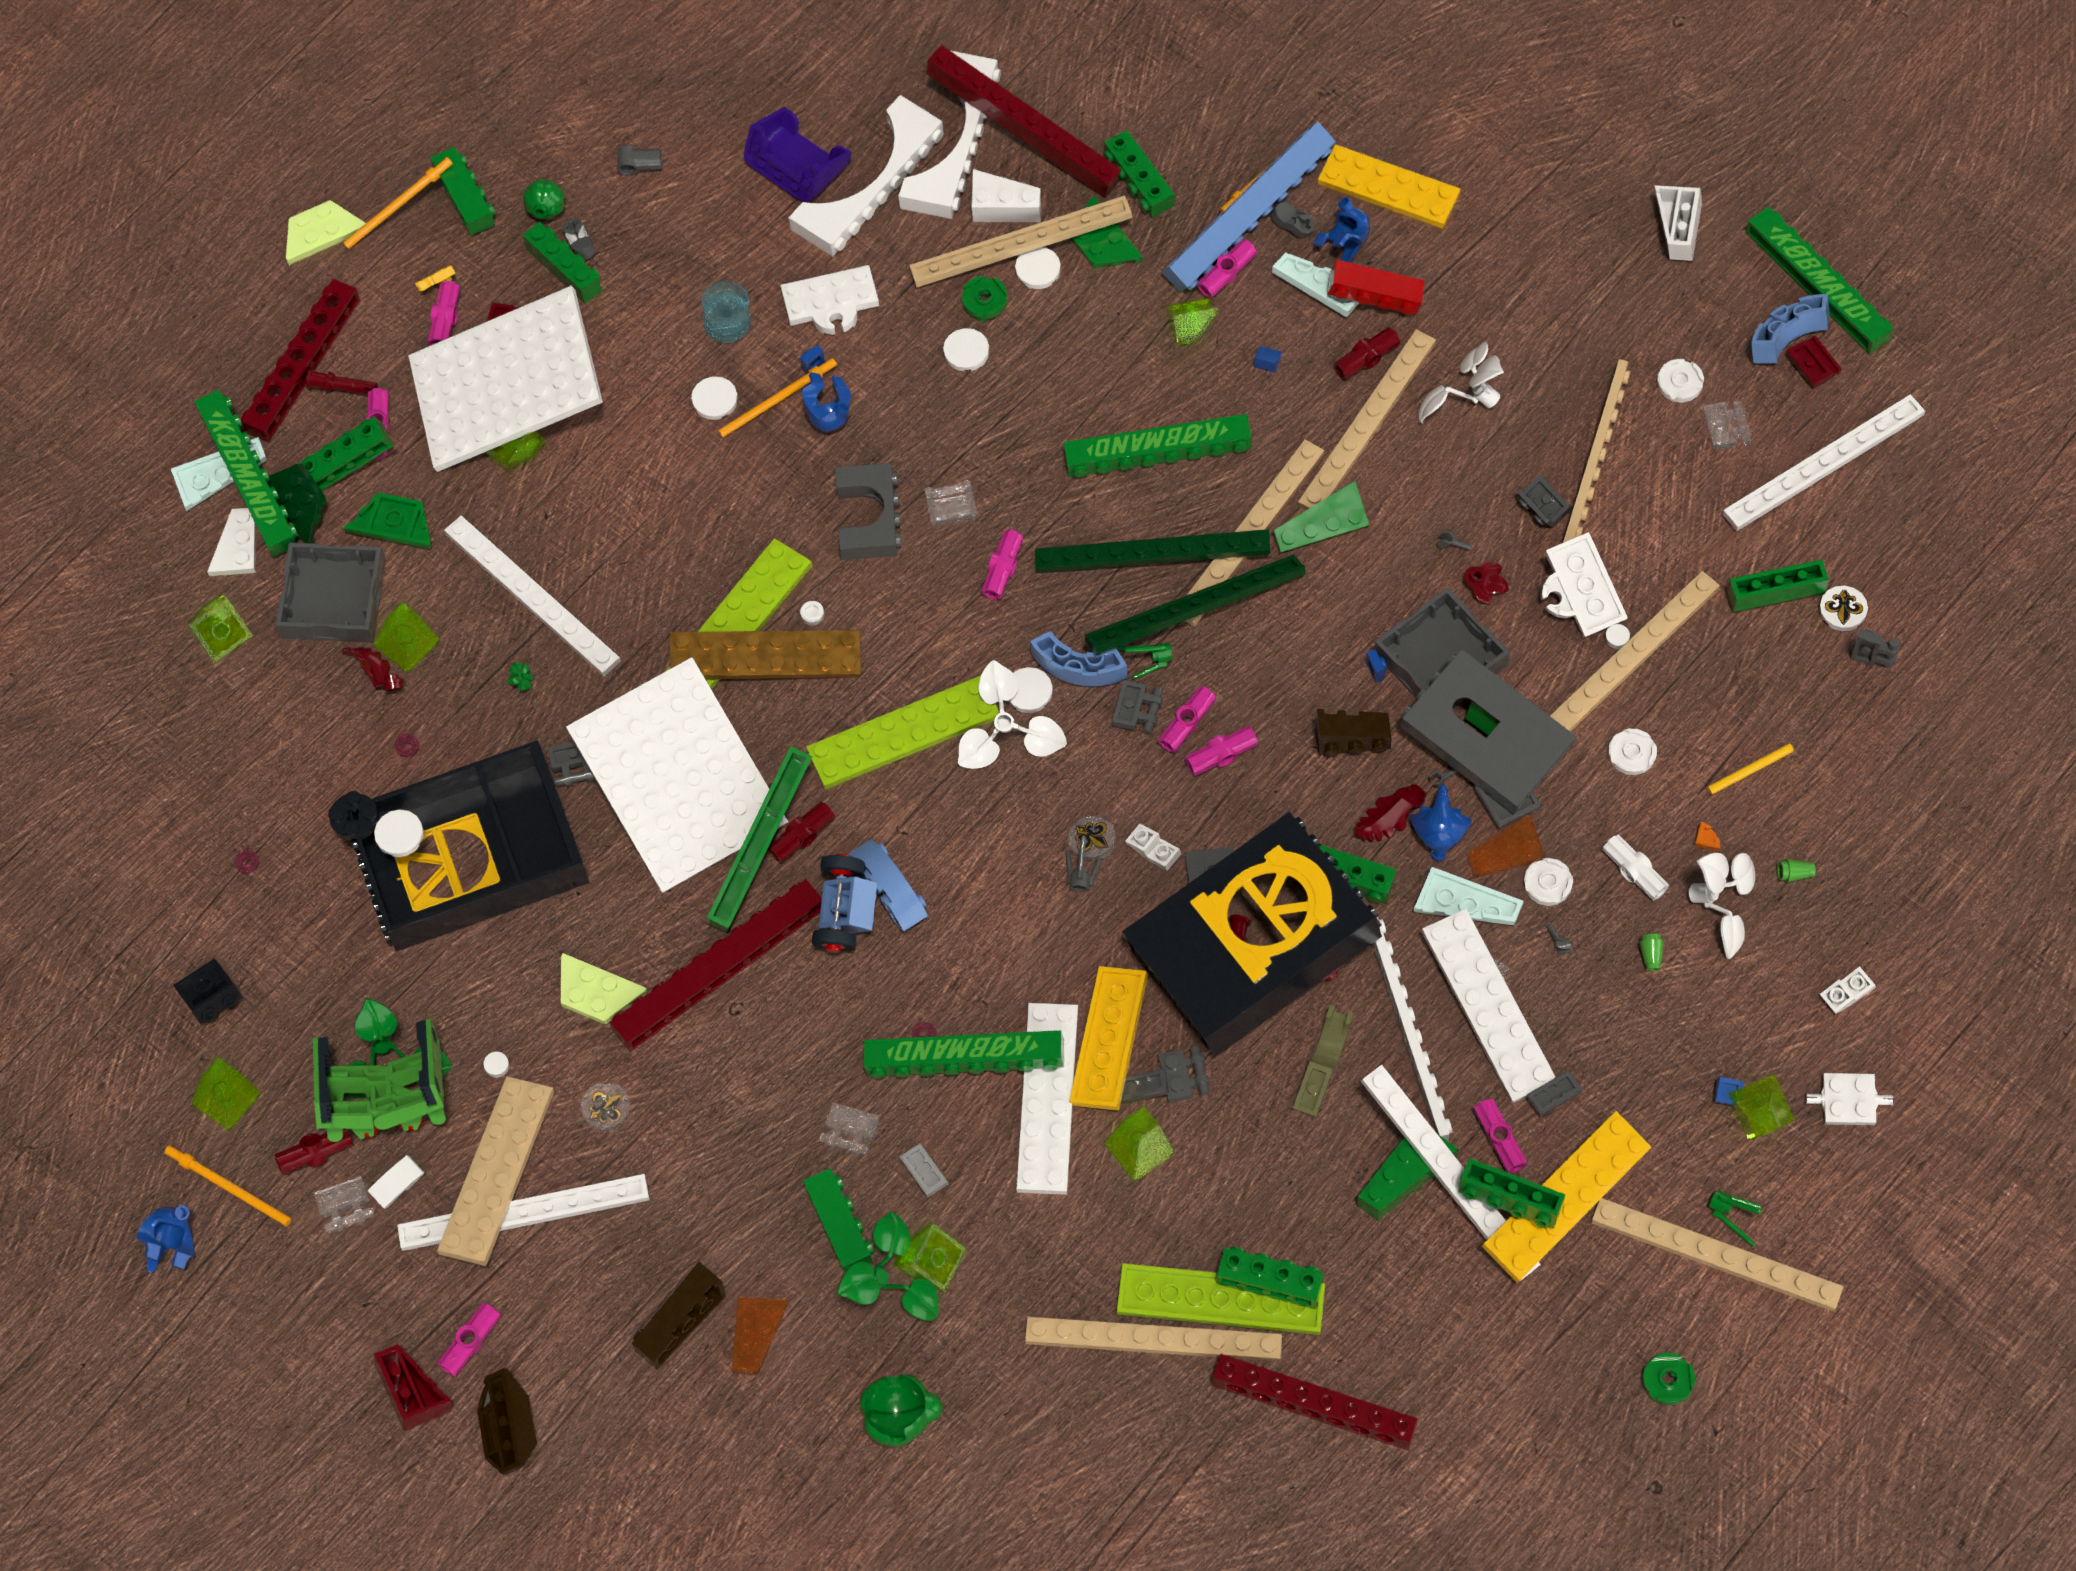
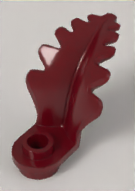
[342,647,404,691]
[1354,784,1426,842]

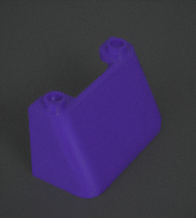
[744,107,852,203]

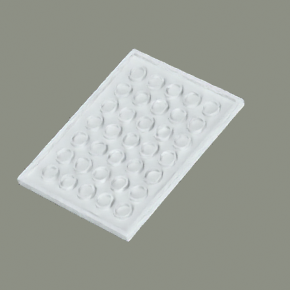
[408,286,603,472]
[566,657,788,894]

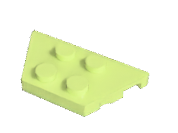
[286,200,366,265]
[561,953,648,1025]

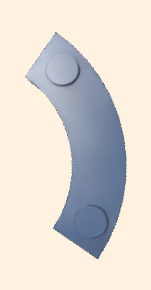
[1751,294,1830,363]
[1030,631,1127,686]
[847,839,928,931]

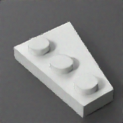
[208,508,256,576]

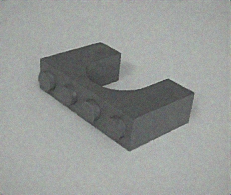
[835,463,901,560]

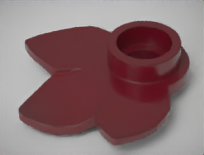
[1463,562,1509,605]

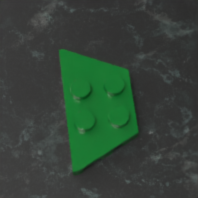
[1070,196,1143,268]
[344,493,432,549]

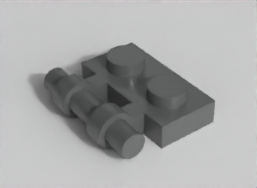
[1851,629,1900,668]
[1112,680,1163,734]
[548,742,594,787]
[1158,1046,1210,1103]

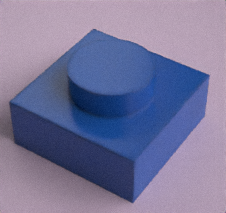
[800,345,825,374]
[1366,649,1387,683]
[1713,1077,1744,1107]

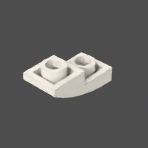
[1125,823,1181,871]
[1820,966,1876,1014]
[368,1155,425,1209]

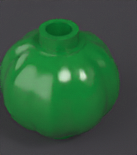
[523,179,565,220]

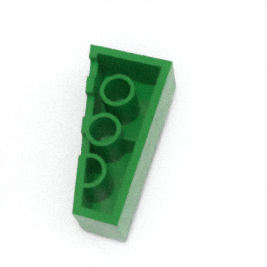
[1357,1133,1459,1221]

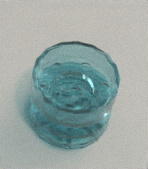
[702,281,751,343]

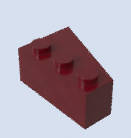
[374,1344,452,1431]

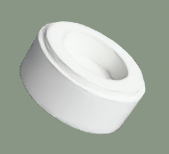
[800,601,824,626]
[1605,624,1630,649]
[484,1052,509,1078]

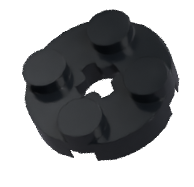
[328,791,378,840]

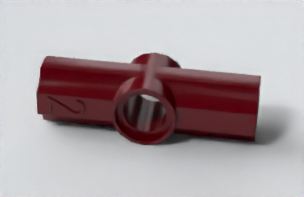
[1333,327,1400,380]
[768,801,835,864]
[274,1129,352,1175]

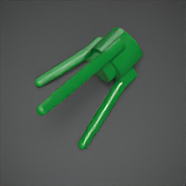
[1116,643,1172,679]
[1709,1190,1762,1247]

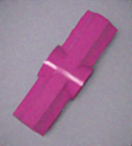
[1197,239,1257,298]
[428,280,460,345]
[366,388,390,459]
[982,529,1023,600]
[1158,686,1216,753]
[1185,726,1258,776]
[1473,1099,1527,1174]
[437,1303,501,1377]

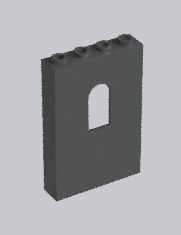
[1400,650,1577,815]

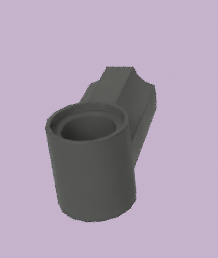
[617,145,662,175]

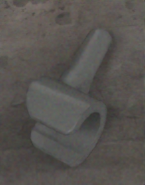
[1437,531,1472,551]
[1429,768,1458,789]
[1547,923,1571,954]

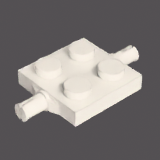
[1806,1073,1893,1125]

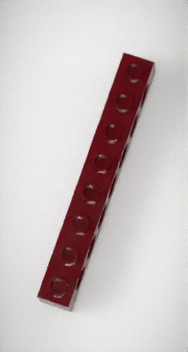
[241,279,360,443]
[1213,1354,1418,1451]

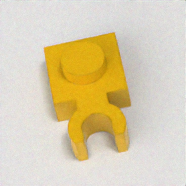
[415,265,455,291]

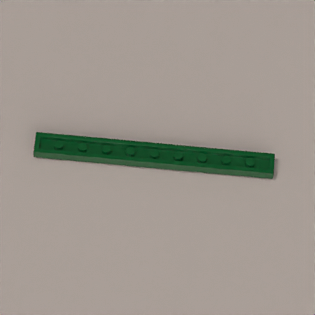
[1035,529,1271,573]
[1085,554,1305,655]

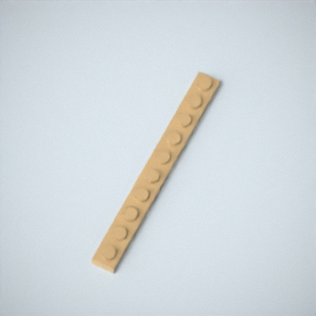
[909,196,1133,287]
[1298,329,1436,510]
[1563,359,1631,543]
[1186,439,1324,627]
[1550,571,1720,732]
[1592,1198,1844,1312]
[1025,1317,1282,1362]

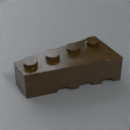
[632,1262,726,1370]

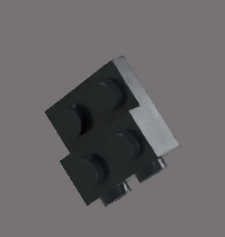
[173,958,242,1024]

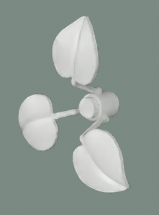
[1419,341,1504,424]
[958,660,1067,769]
[1689,853,1755,959]

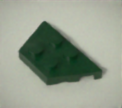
[267,464,326,544]

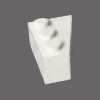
[972,169,1041,222]
[1655,185,1702,261]

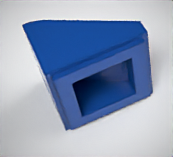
[1254,346,1282,372]

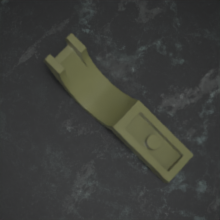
[1293,1004,1354,1118]

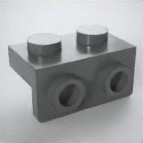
[1516,474,1572,528]

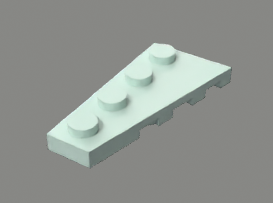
[1272,253,1359,317]
[171,437,267,511]
[1414,867,1523,925]

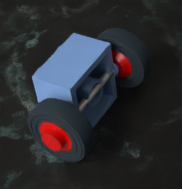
[812,854,877,953]

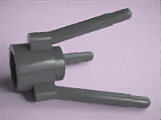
[1066,835,1108,892]

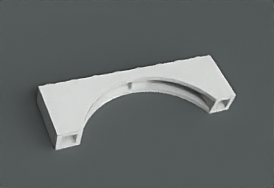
[899,51,1001,219]
[789,95,944,257]

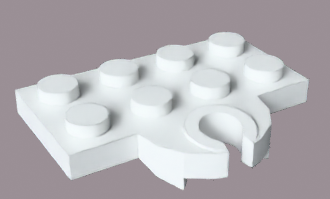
[781,265,879,335]
[1540,532,1628,638]

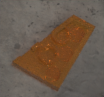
[1467,814,1545,878]
[732,1298,789,1375]

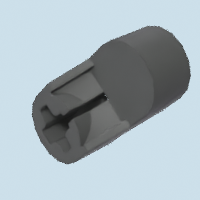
[1271,202,1315,238]
[562,219,595,260]

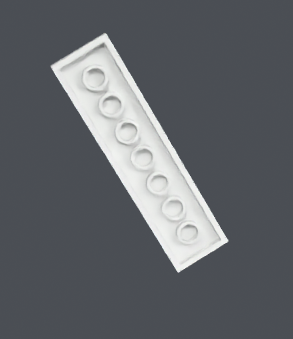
[1421,909,1556,1104]
[1017,1003,1078,1195]

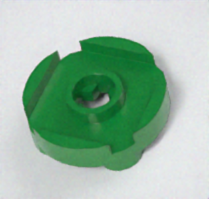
[962,276,1007,322]
[1642,1353,1695,1405]

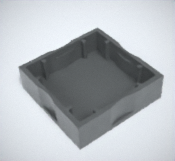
[275,542,386,643]
[1374,587,1510,707]

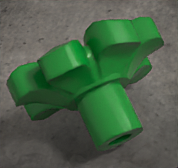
[507,662,534,691]

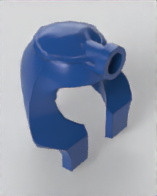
[1313,197,1370,263]
[802,372,851,432]
[1409,784,1472,861]
[137,1205,195,1273]

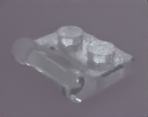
[924,480,977,526]

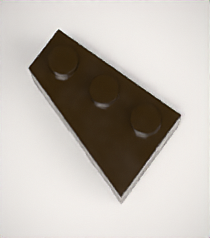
[1316,709,1392,757]

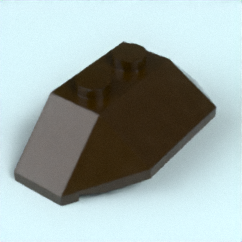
[477,1368,537,1475]

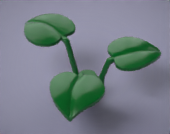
[343,998,452,1098]
[837,1212,939,1321]

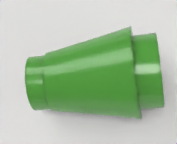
[1777,858,1816,883]
[1639,934,1664,971]

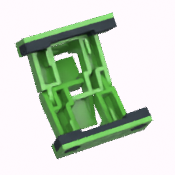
[313,1019,446,1142]

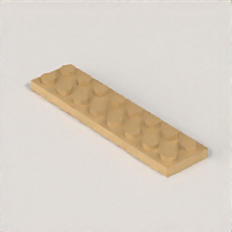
[437,1076,554,1266]

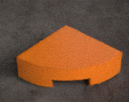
[1695,822,1720,852]

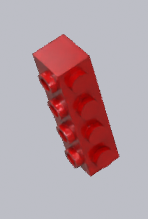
[1327,260,1424,315]

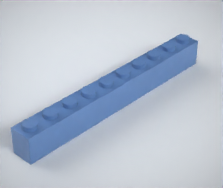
[1162,122,1336,292]

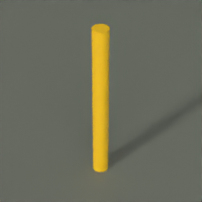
[1707,743,1794,795]

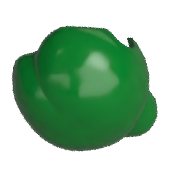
[860,1374,943,1447]

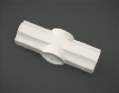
[1603,834,1669,901]

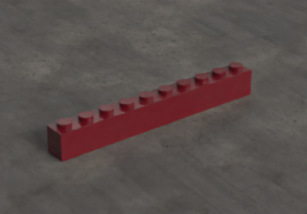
[926,45,1121,198]
[610,879,822,1052]

